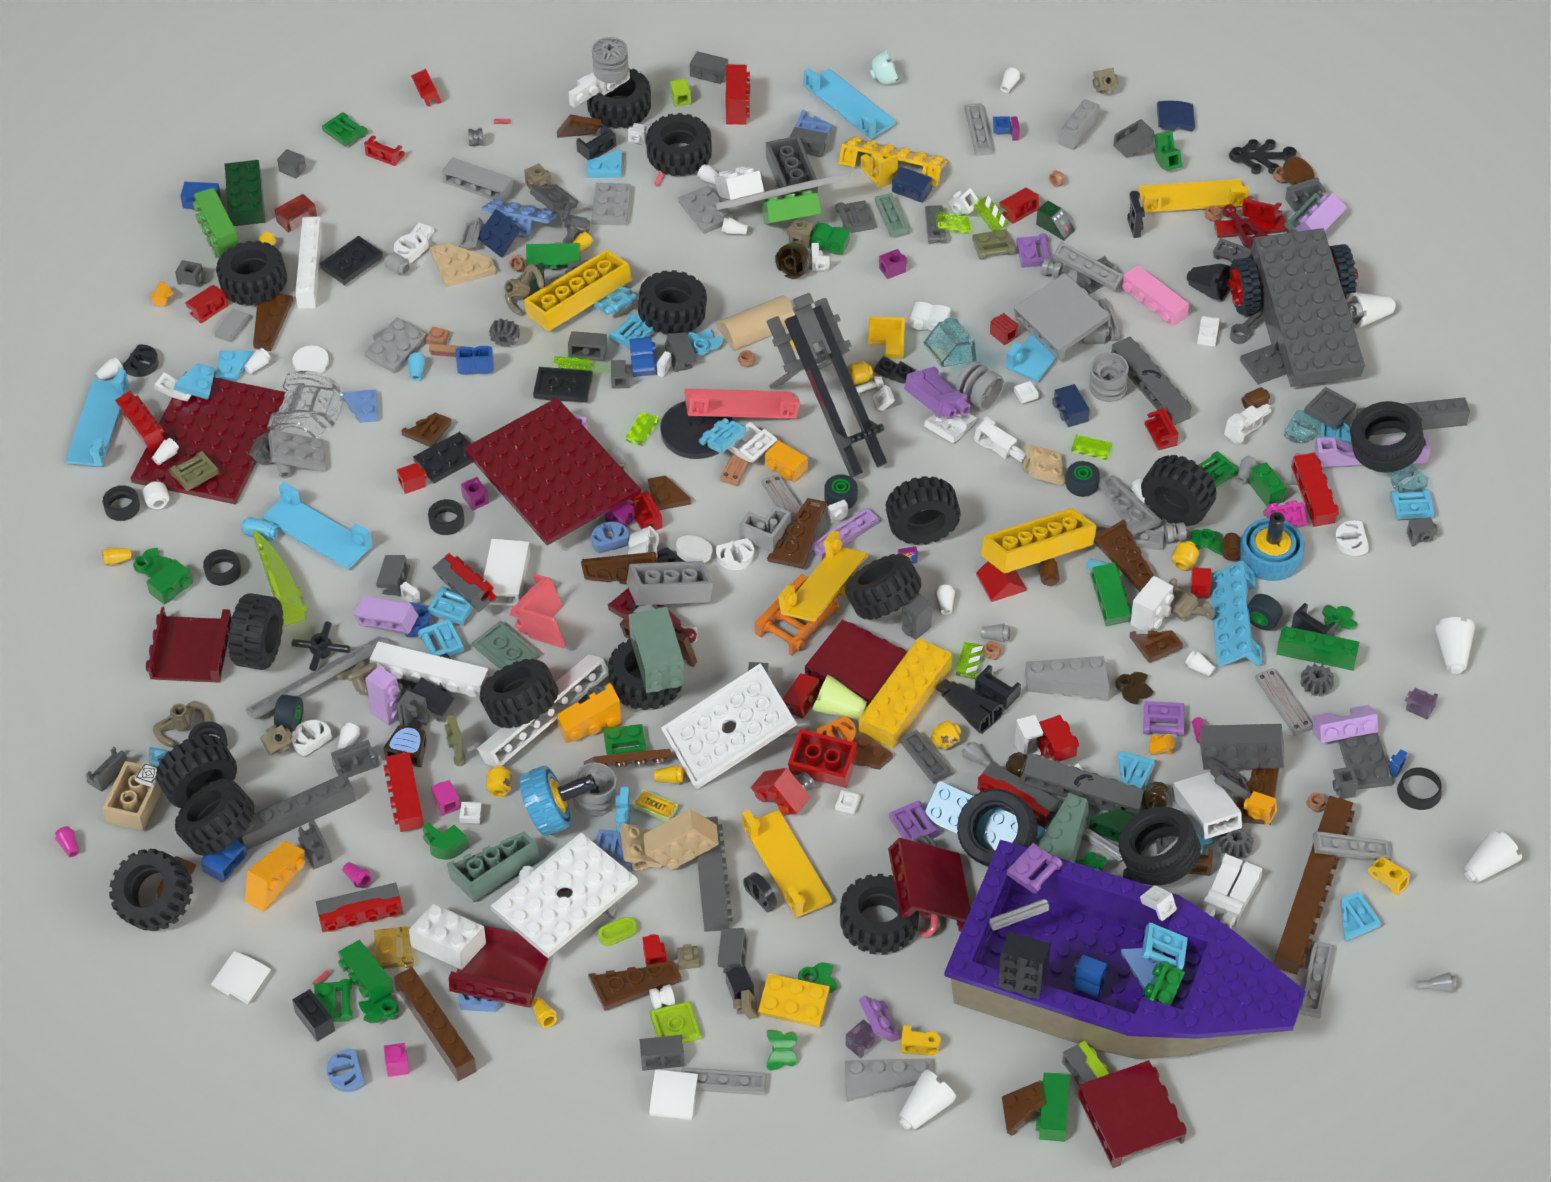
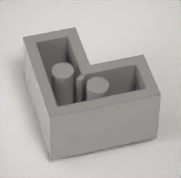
[740,505,791,552]

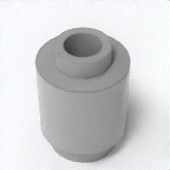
[384,252,411,276]

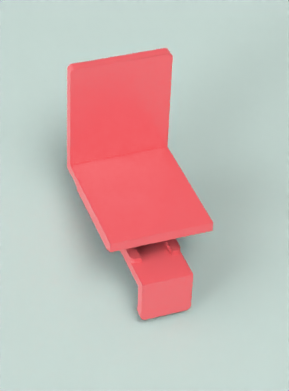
[509,574,566,648]

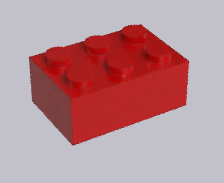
[725,64,751,125]
[788,729,858,788]

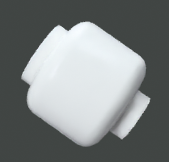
[143,482,170,509]

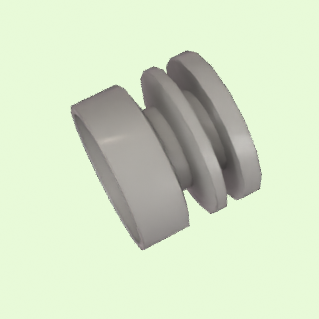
[592,37,629,83]
[1089,352,1129,402]
[956,361,1004,410]
[573,762,617,817]

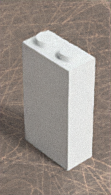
[483,539,530,606]
[1173,772,1242,839]

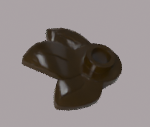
[1115,672,1153,704]

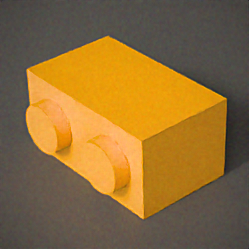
[765,440,808,483]

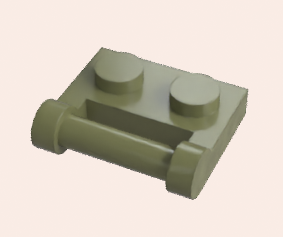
[972,229,1015,259]
[169,451,219,491]
[444,714,466,766]

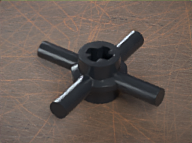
[291,621,350,671]

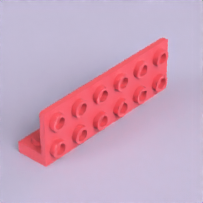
[684,388,800,419]

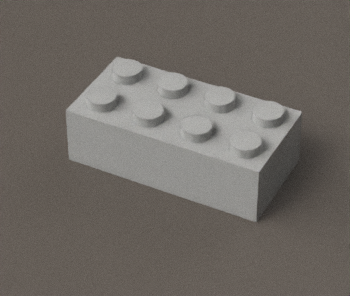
[627,561,713,606]

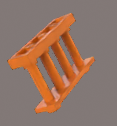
[755,574,839,656]

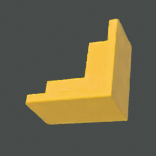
[861,151,898,189]
[868,316,905,359]

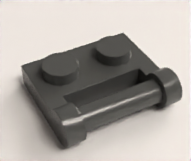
[835,200,874,233]

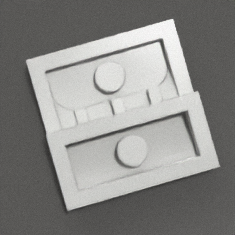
[924,412,977,443]
[728,422,778,463]
[211,952,271,1005]
[649,1069,698,1120]

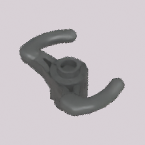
[562,198,591,243]

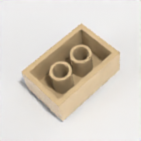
[102,761,162,831]
[643,808,719,870]

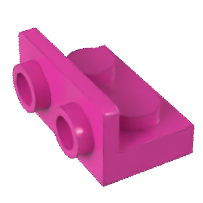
[1263,501,1307,527]

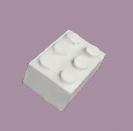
[714,166,764,200]
[409,904,486,970]

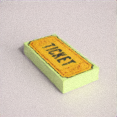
[633,790,678,822]

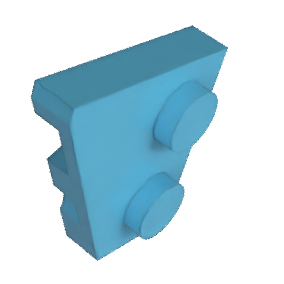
[586,150,622,178]
[1341,892,1381,941]

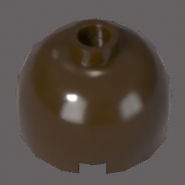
[775,242,811,279]

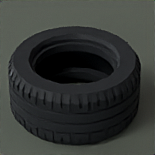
[1350,401,1424,473]
[957,789,1038,867]
[1118,806,1201,886]

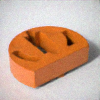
[816,716,856,742]

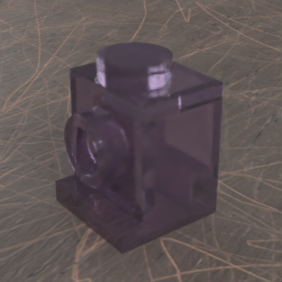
[1405,688,1438,720]
[845,1019,876,1059]

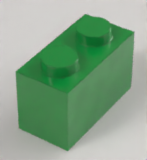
[1248,462,1286,506]
[146,559,193,605]

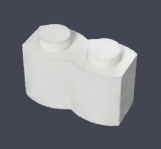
[910,302,950,333]
[628,526,659,555]

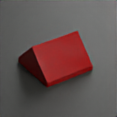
[976,561,1027,602]

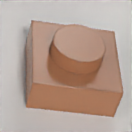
[426,326,450,345]

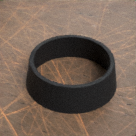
[1397,767,1442,810]

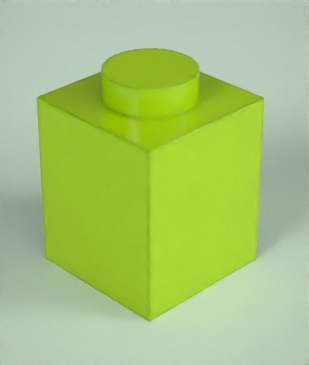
[670,78,691,107]

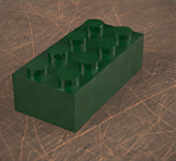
[224,160,266,226]

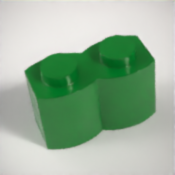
[810,223,850,255]

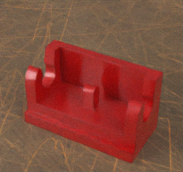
[411,69,442,107]
[364,135,405,166]
[999,187,1040,224]
[1242,196,1282,223]
[185,285,229,323]
[1144,407,1179,451]
[630,490,663,531]
[783,673,821,719]

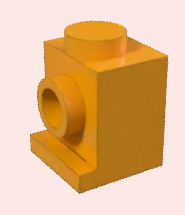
[1244,791,1277,826]

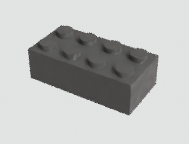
[766,135,818,197]
[1200,724,1285,770]

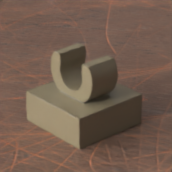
[677,944,700,970]
[733,990,757,1020]

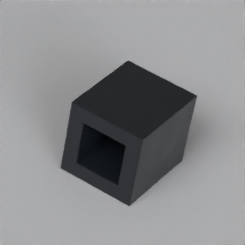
[725,966,754,1000]

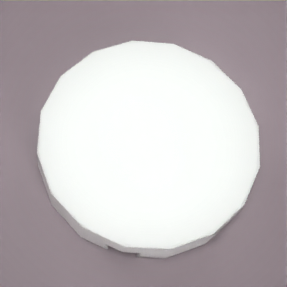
[292,345,329,376]
[675,535,713,563]

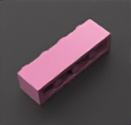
[1122,265,1189,327]

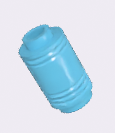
[241,517,278,541]

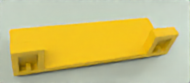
[838,136,948,186]
[1138,179,1249,213]
[778,530,868,622]
[742,810,832,918]

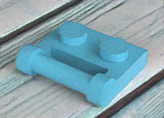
[608,313,655,349]
[1390,489,1435,520]
[428,586,474,625]
[418,619,464,657]
[1140,923,1188,971]

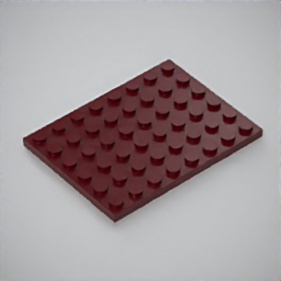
[130,372,288,505]
[464,398,641,546]

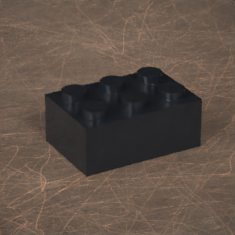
[998,931,1051,999]

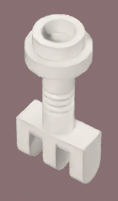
[842,376,884,402]

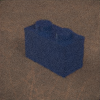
[892,167,932,203]
[1052,384,1090,427]

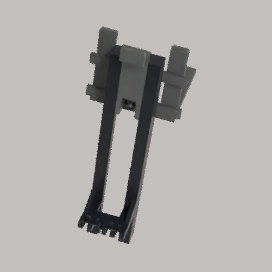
[767,293,887,478]

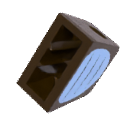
[384,720,427,768]

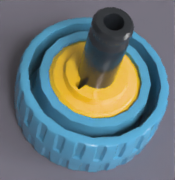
[1240,512,1305,581]
[519,766,597,836]

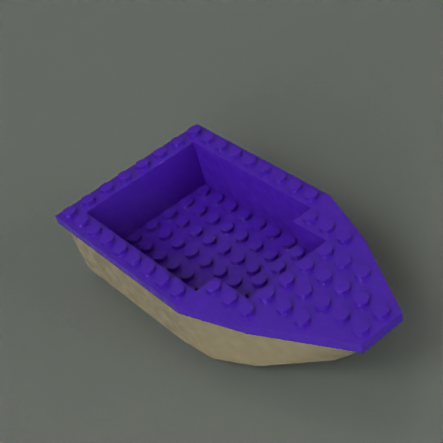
[944,839,1306,1059]

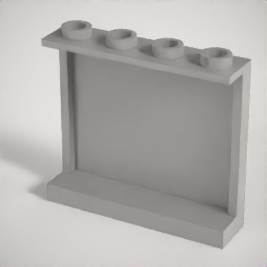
[1014,273,1111,361]

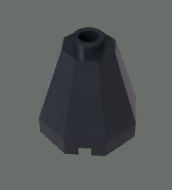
[1187,263,1231,301]

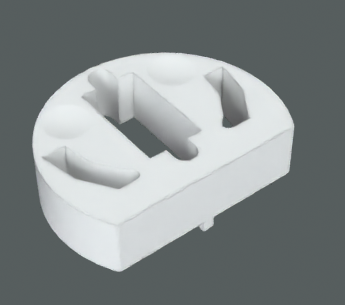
[394,234,429,264]
[1335,520,1369,556]
[716,538,754,570]
[291,720,332,756]

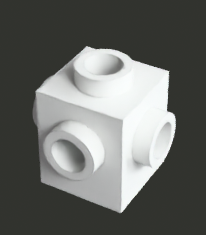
[948,188,980,216]

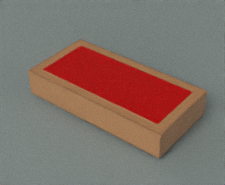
[429,344,465,357]

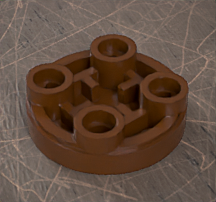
[1282,156,1315,185]

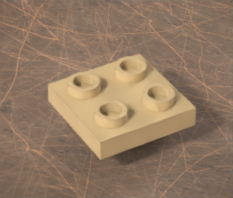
[1022,444,1065,486]
[620,823,663,871]

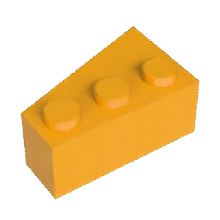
[557,683,621,744]
[245,840,305,912]

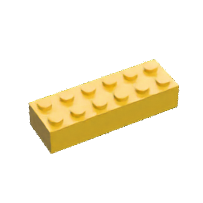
[523,249,632,332]
[981,508,1096,573]
[859,638,952,749]

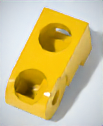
[1368,857,1410,896]
[900,1025,941,1056]

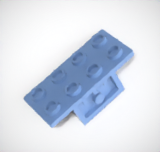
[482,199,558,237]

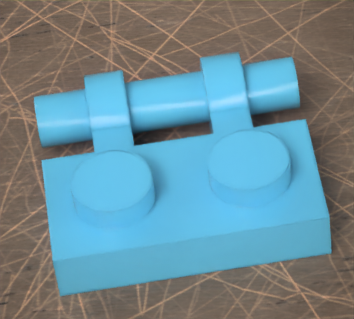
[593,286,637,315]
[699,418,747,454]
[615,787,631,837]

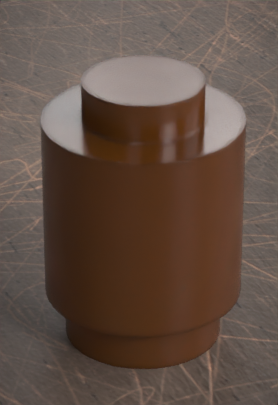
[1241,387,1270,409]
[1222,533,1241,561]
[1039,558,1060,586]

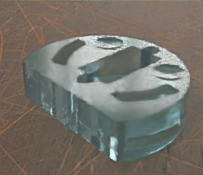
[1284,410,1319,444]
[1390,464,1429,493]

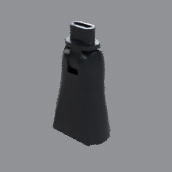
[936,679,1004,734]

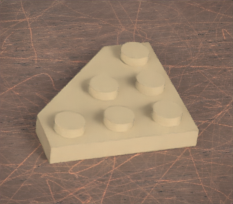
[430,243,496,288]

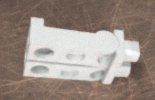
[1202,854,1263,928]

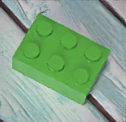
[761,190,821,224]

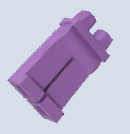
[904,366,970,419]

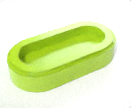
[598,917,637,946]

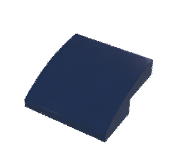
[1157,100,1195,132]

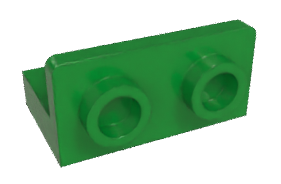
[1143,961,1185,1006]

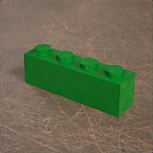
[1276,626,1360,671]

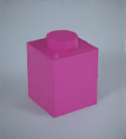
[431,780,460,816]
[384,1043,409,1077]

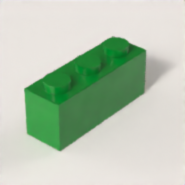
[526,243,580,269]
[1090,562,1132,627]
[338,939,394,1004]
[1035,1072,1069,1142]

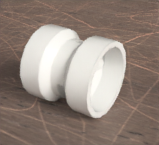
[649,984,675,1010]

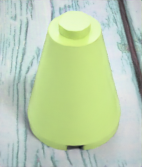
[812,675,868,720]

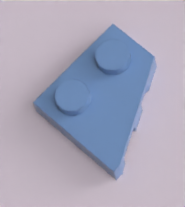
[795,110,832,139]
[341,389,378,423]
[1121,948,1163,990]

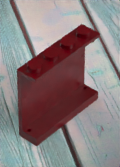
[146,607,232,683]
[805,619,907,706]
[888,837,971,932]
[449,925,550,1008]
[1077,1060,1187,1168]

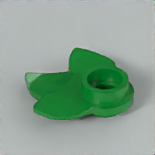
[133,548,172,578]
[1322,605,1358,631]
[798,962,838,993]
[359,993,399,1023]

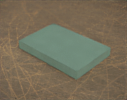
[472,621,540,670]

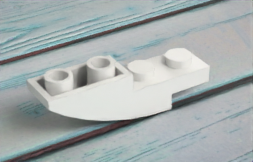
[569,72,630,108]

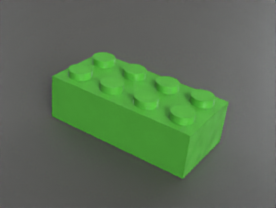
[193,188,239,258]

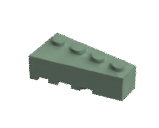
[1037,793,1090,863]
[447,831,540,902]

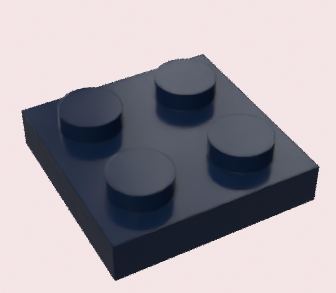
[478,209,522,258]

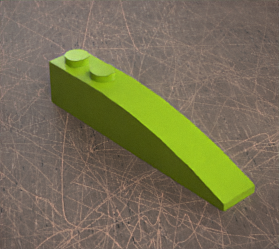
[253,530,308,627]

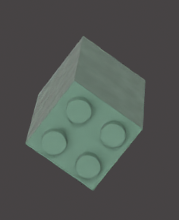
[629,607,685,693]

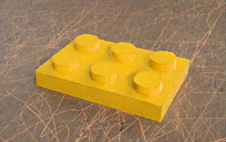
[758,973,830,1028]

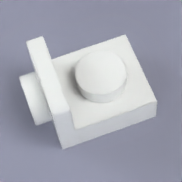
[628,123,650,145]
[811,243,830,271]
[1197,316,1219,346]
[1140,885,1177,921]

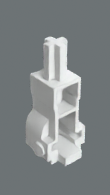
[1224,404,1271,444]
[974,416,1026,463]

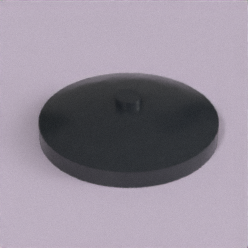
[660,401,733,459]

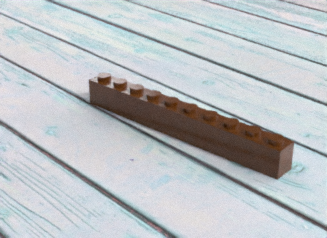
[1274,796,1355,975]

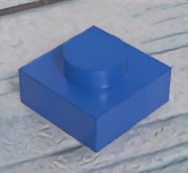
[993,116,1011,133]
[1388,749,1408,778]

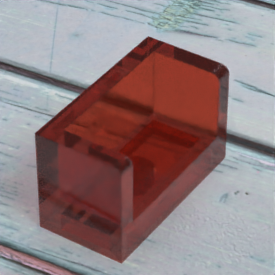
[274,194,317,232]

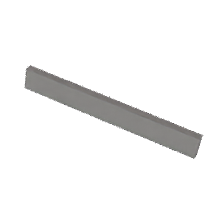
[715,171,853,210]
[246,636,389,719]

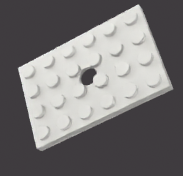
[661,663,798,789]
[491,833,638,958]

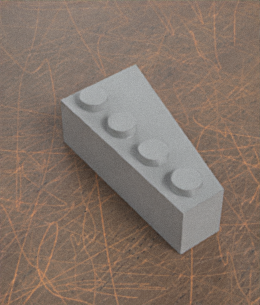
[1025,656,1110,701]

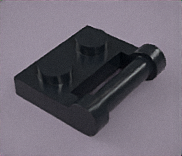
[1127,191,1145,238]

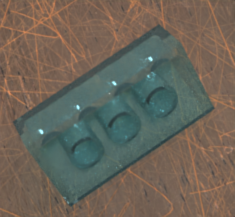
[923,318,977,367]

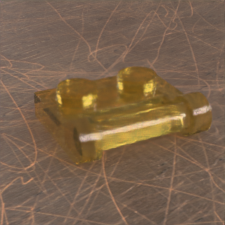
[374,926,414,969]

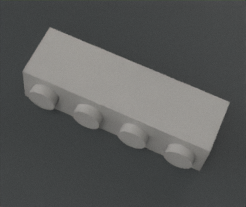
[442,157,514,203]

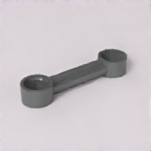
[1230,308,1264,344]

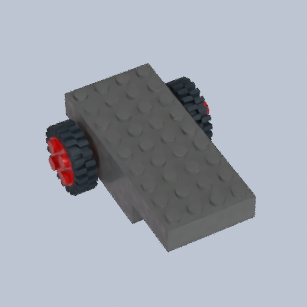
[1228,228,1365,387]

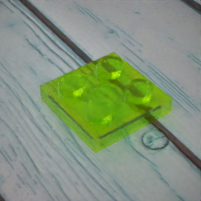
[554,356,595,370]

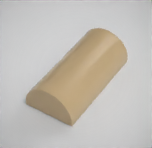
[717,295,795,351]

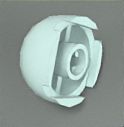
[870,50,900,85]

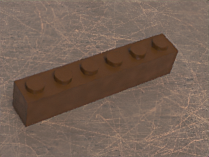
[394,967,477,1081]

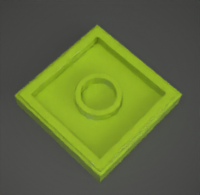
[649,1001,702,1044]

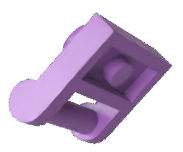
[1016,233,1053,268]
[1143,701,1184,736]
[889,801,940,841]
[1007,843,1063,893]
[859,995,902,1042]

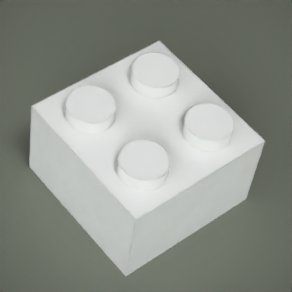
[1130,576,1174,634]

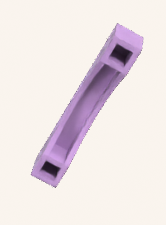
[1314,434,1431,467]

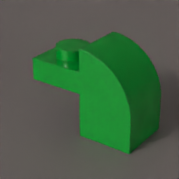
[1153,130,1183,171]
[422,822,469,860]

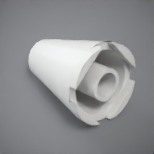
[1345,292,1396,328]
[1435,617,1475,674]
[1464,828,1522,883]
[899,1069,956,1130]

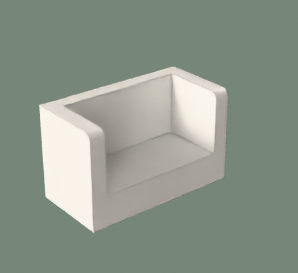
[1015,715,1043,756]

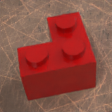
[1037,715,1079,762]
[750,768,811,815]

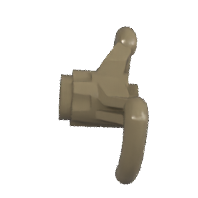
[504,264,544,315]
[1169,578,1215,621]
[336,661,377,695]
[153,701,212,747]

